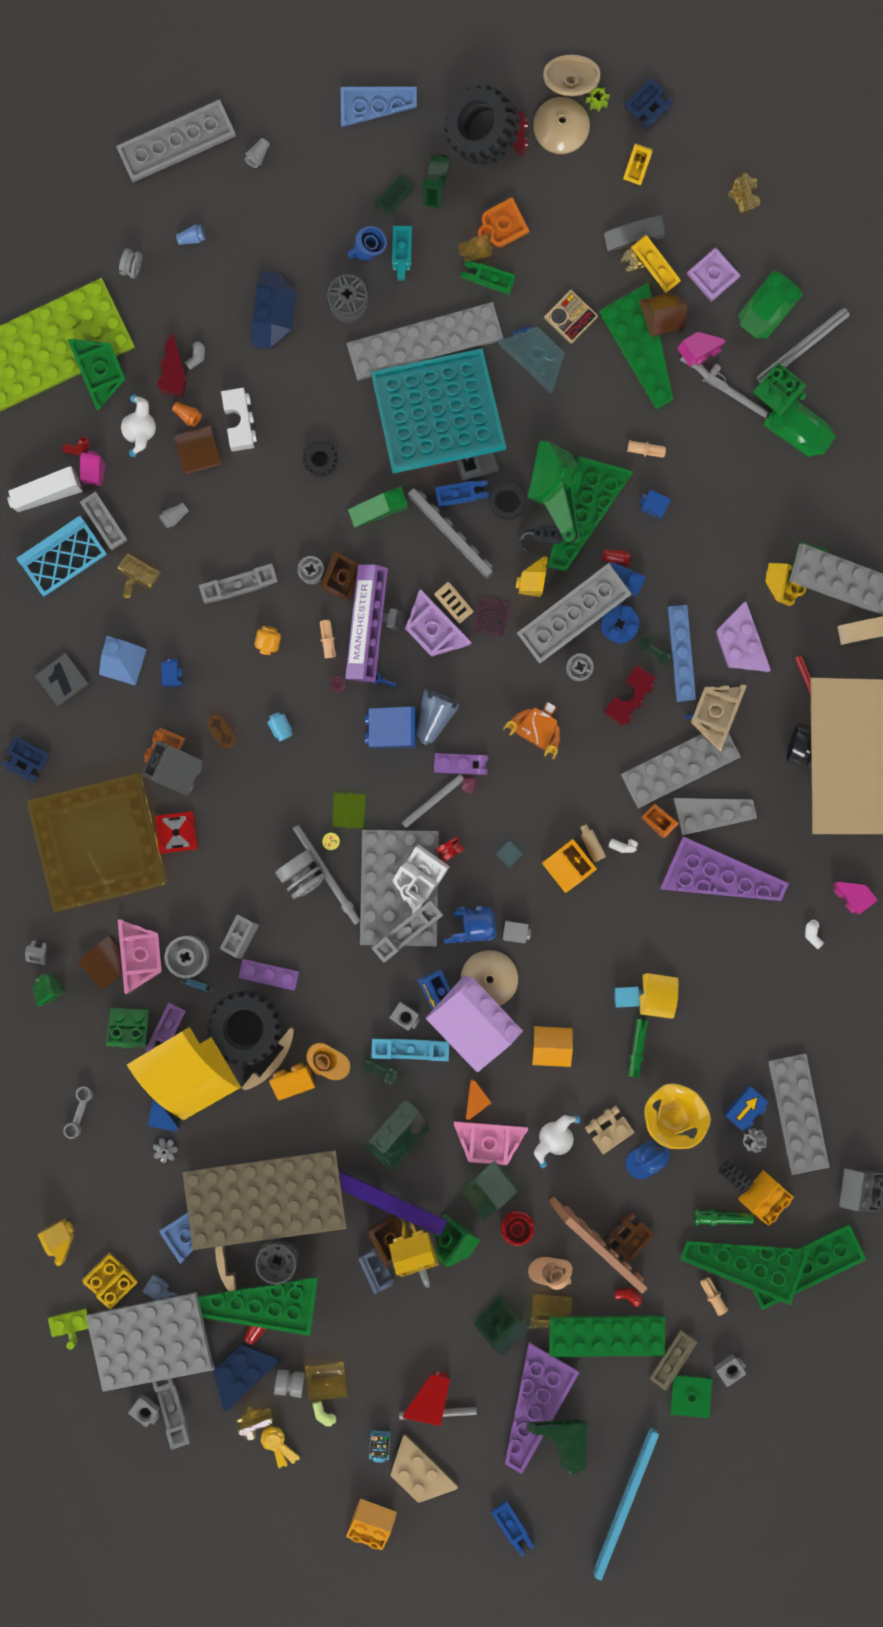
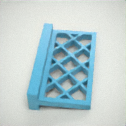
[16,516,107,597]

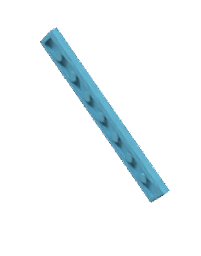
[593,1427,659,1581]

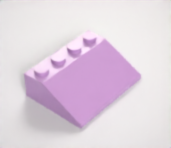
[425,976,523,1072]

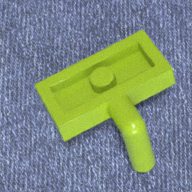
[48,1308,89,1350]

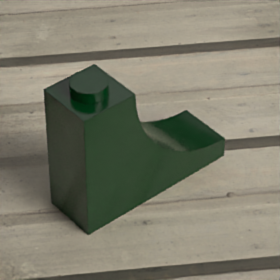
[422,154,450,209]
[526,1418,588,1474]

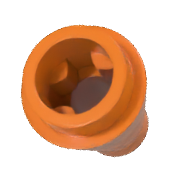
[172,401,201,427]

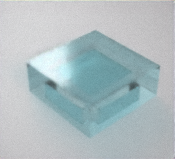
[496,841,523,868]

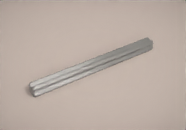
[757,308,850,383]

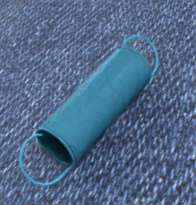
[181,978,212,992]

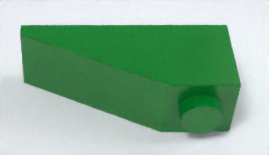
[348,487,408,528]
[32,974,65,1007]

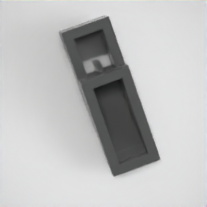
[604,215,665,252]

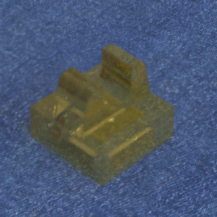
[621,248,645,272]

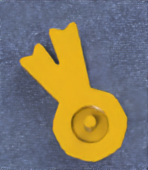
[260,1427,300,1468]

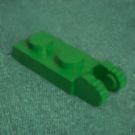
[460,260,516,295]

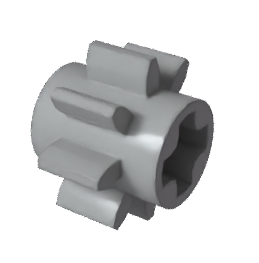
[743,1128,767,1153]

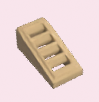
[434,582,474,624]

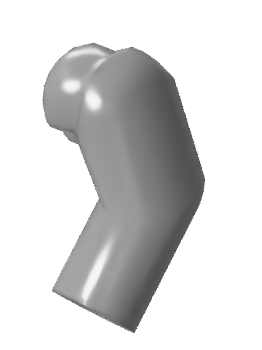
[185,341,205,370]

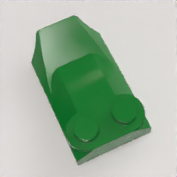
[737,271,803,340]
[763,398,836,458]

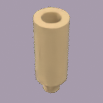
[580,824,606,863]

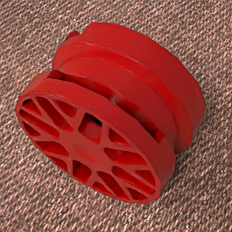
[435,836,465,862]

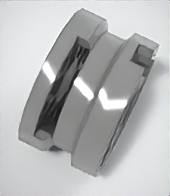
[119,248,142,279]
[297,556,325,584]
[566,653,594,682]

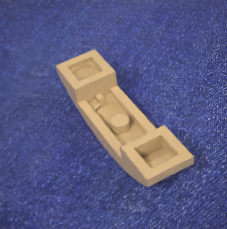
[837,616,883,645]
[242,1027,295,1091]
[215,1246,237,1291]

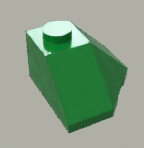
[434,1214,480,1267]

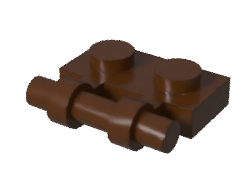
[605,1212,655,1263]

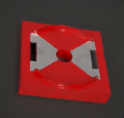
[155,811,198,854]

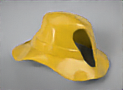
[645,1084,711,1149]

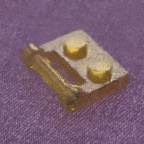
[530,1294,572,1329]
[305,1361,348,1401]

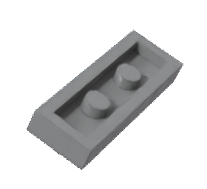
[80,491,128,550]

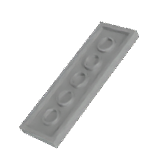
[116,99,236,183]
[789,544,883,616]
[517,563,632,664]
[621,733,741,809]
[768,1053,830,1175]

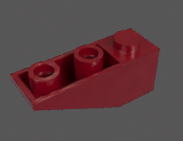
[157,333,187,398]

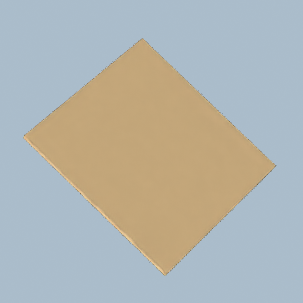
[810,678,883,834]

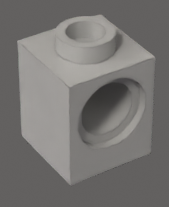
[502,921,531,944]
[389,1001,420,1031]
[714,1354,746,1387]
[128,1393,161,1428]

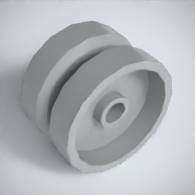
[164,935,210,978]

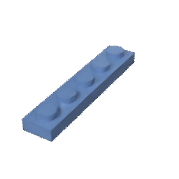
[667,605,696,702]

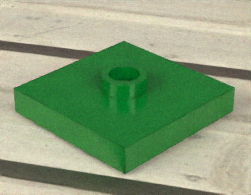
[670,1375,712,1418]

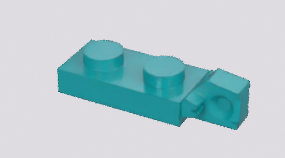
[392,226,412,281]

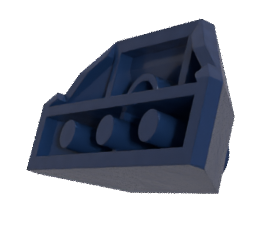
[252,271,296,349]

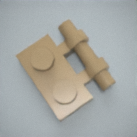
[584,1106,635,1155]

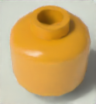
[254,626,281,655]

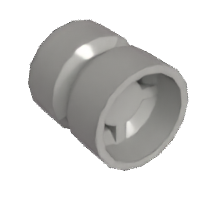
[274,1369,305,1398]

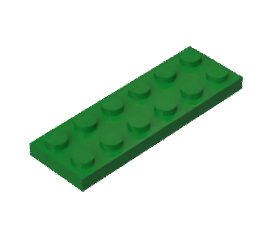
[752,1224,866,1310]
[549,1315,665,1357]

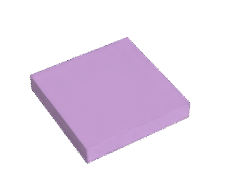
[687,247,741,302]

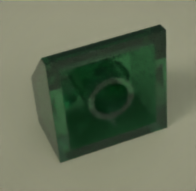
[460,1160,519,1220]
[472,1295,531,1356]

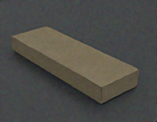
[649,1330,698,1391]

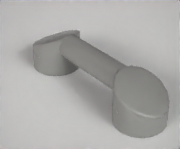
[63,1086,93,1139]

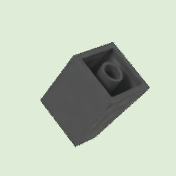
[141,740,203,796]

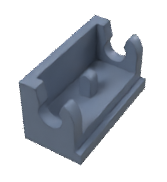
[358,1248,394,1294]

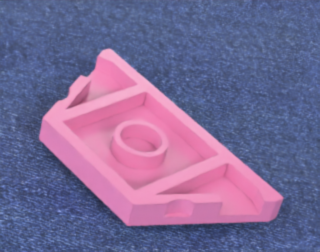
[118,919,162,994]
[454,1121,528,1165]

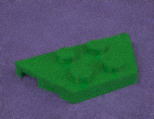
[68,339,125,410]

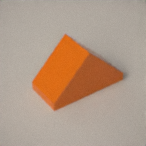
[641,804,678,838]
[466,1079,491,1120]

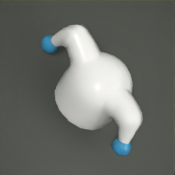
[121,394,156,457]
[534,1115,581,1168]

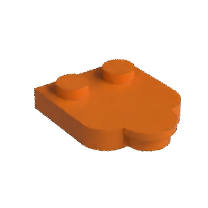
[478,197,530,247]

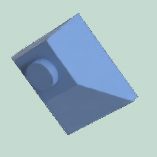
[99,636,147,686]

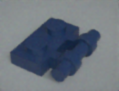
[624,78,674,129]
[1,736,50,783]

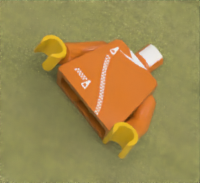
[503,702,560,759]

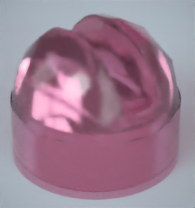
[330,676,346,693]
[462,778,477,794]

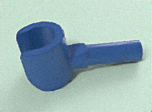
[372,672,397,688]

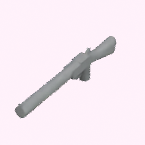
[680,357,769,420]

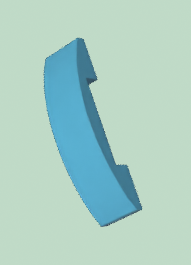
[372,1039,449,1061]

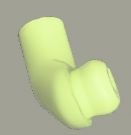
[312,1400,336,1426]

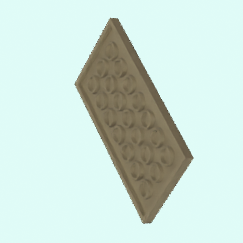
[182,1150,347,1250]

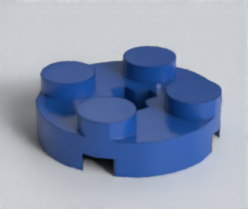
[600,605,639,644]

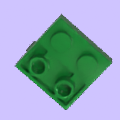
[753,362,806,416]
[106,1008,150,1048]

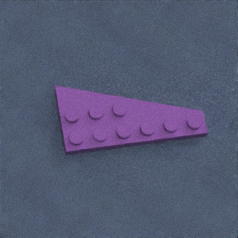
[660,837,789,901]
[505,1342,580,1474]

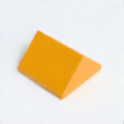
[532,1026,573,1067]

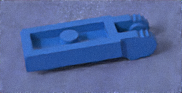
[435,480,490,507]
[491,1500,535,1556]

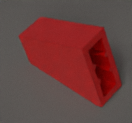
[403,1371,450,1426]

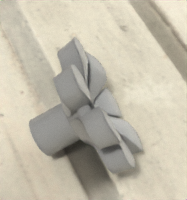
[153,1138,178,1163]

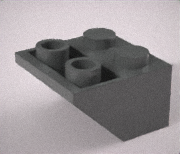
[456,453,499,482]
[839,1168,883,1212]

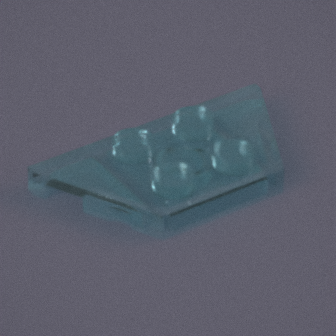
[498,327,565,394]

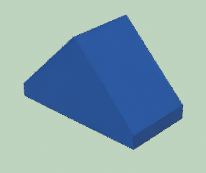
[148,1099,180,1131]

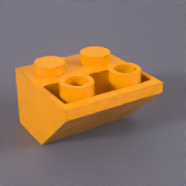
[542,839,597,893]
[269,1063,316,1101]
[738,1170,794,1226]
[346,1499,397,1550]

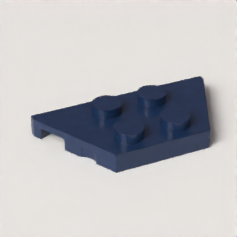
[213,1343,281,1412]

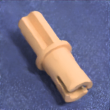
[627,440,666,458]
[320,620,337,658]
[700,1277,728,1316]

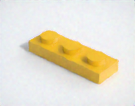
[631,235,681,293]

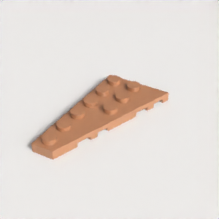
[548,1196,647,1294]

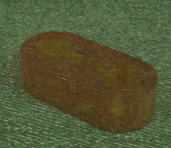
[208,715,236,749]

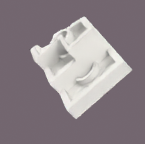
[392,845,450,913]

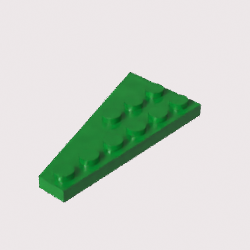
[547,456,634,572]

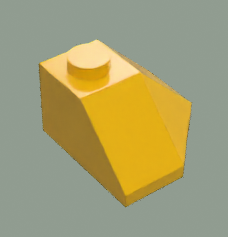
[516,556,548,597]
[765,563,806,606]
[38,1218,74,1266]

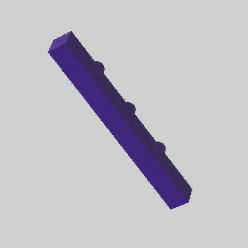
[339,1170,447,1236]

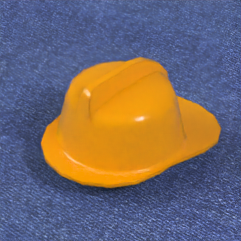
[306,1043,350,1080]

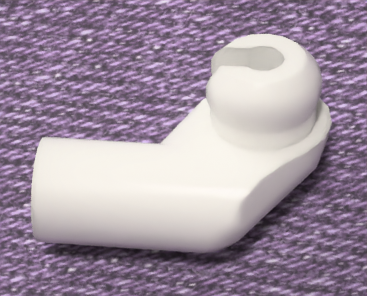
[609,839,638,853]
[805,920,824,949]

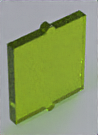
[332,792,366,829]

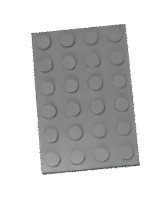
[360,830,439,946]
[86,1292,214,1392]

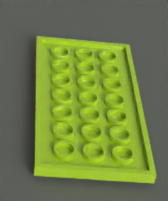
[0,278,135,412]

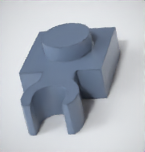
[142,1274,179,1300]

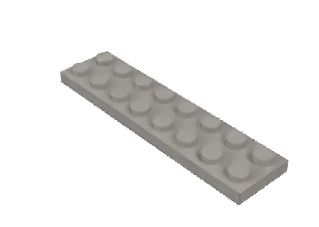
[347,302,503,381]

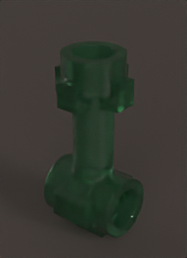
[638,637,672,665]
[362,1058,399,1085]

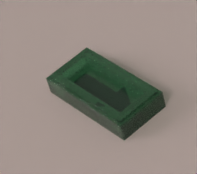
[374,175,414,217]

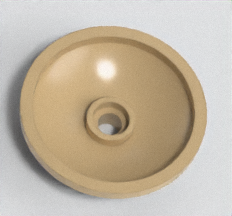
[543,55,600,96]
[533,97,590,154]
[461,950,518,1006]

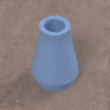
[176,224,206,245]

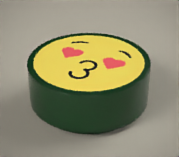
[322,832,341,851]

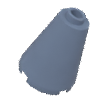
[415,689,460,745]

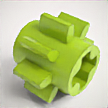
[586,86,610,112]

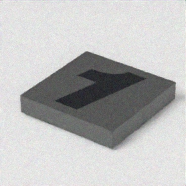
[35,653,89,707]

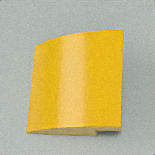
[127,1027,241,1120]

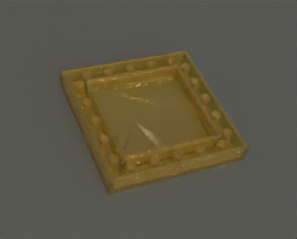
[27,773,168,913]

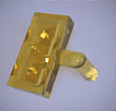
[117,554,161,598]

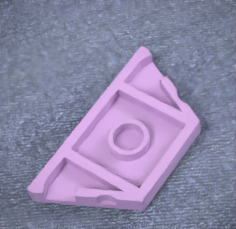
[405,590,471,657]
[716,602,771,672]

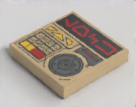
[544,290,598,344]

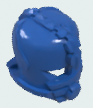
[444,906,496,944]

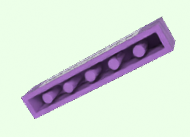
[345,565,388,682]

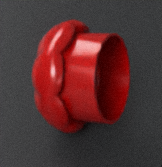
[500,1211,535,1246]

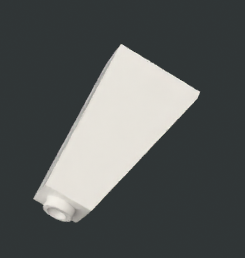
[7,466,83,512]

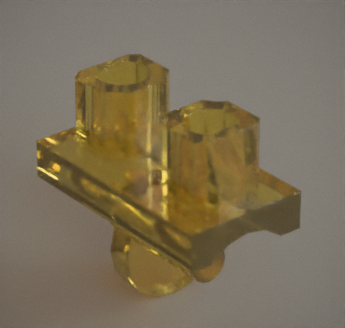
[728,173,760,213]
[459,234,493,261]
[238,1406,273,1441]

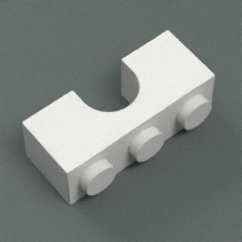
[221,388,257,452]

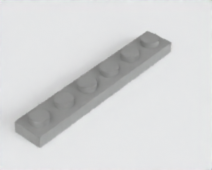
[408,488,493,579]

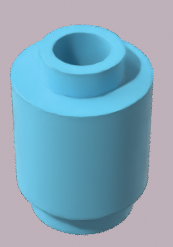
[267,712,293,742]

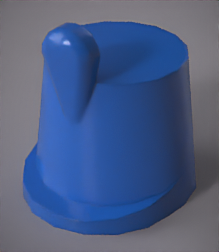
[347,226,387,262]

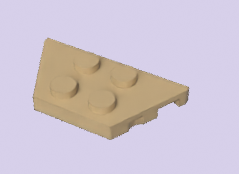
[691,685,747,751]
[391,1433,458,1503]

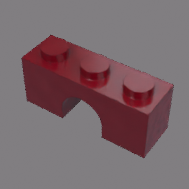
[603,665,656,727]

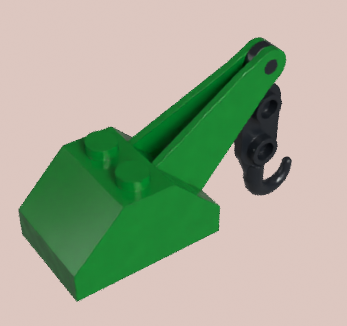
[518,441,582,552]

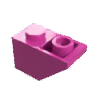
[677,332,725,367]
[80,451,106,486]
[832,882,878,914]

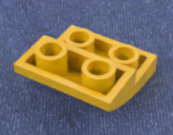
[639,973,678,1019]
[82,1252,138,1310]

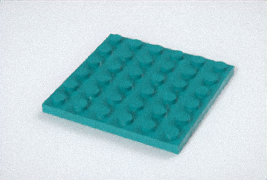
[371,349,506,473]

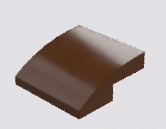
[174,426,221,475]
[77,936,123,990]

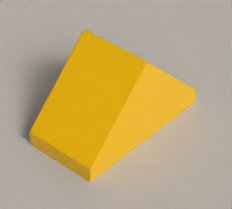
[623,143,653,185]

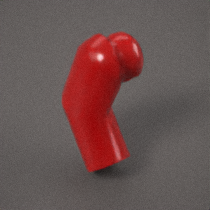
[63,437,90,456]
[614,1287,642,1307]

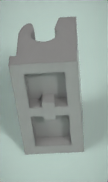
[220,915,259,959]

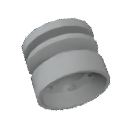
[275,850,327,899]

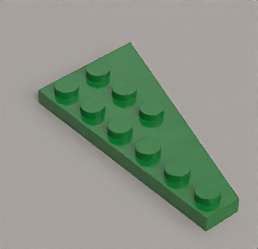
[599,283,673,410]
[680,1241,811,1305]
[198,1276,319,1336]

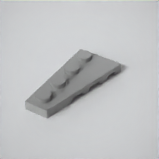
[673,798,757,835]

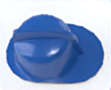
[626,1140,670,1179]

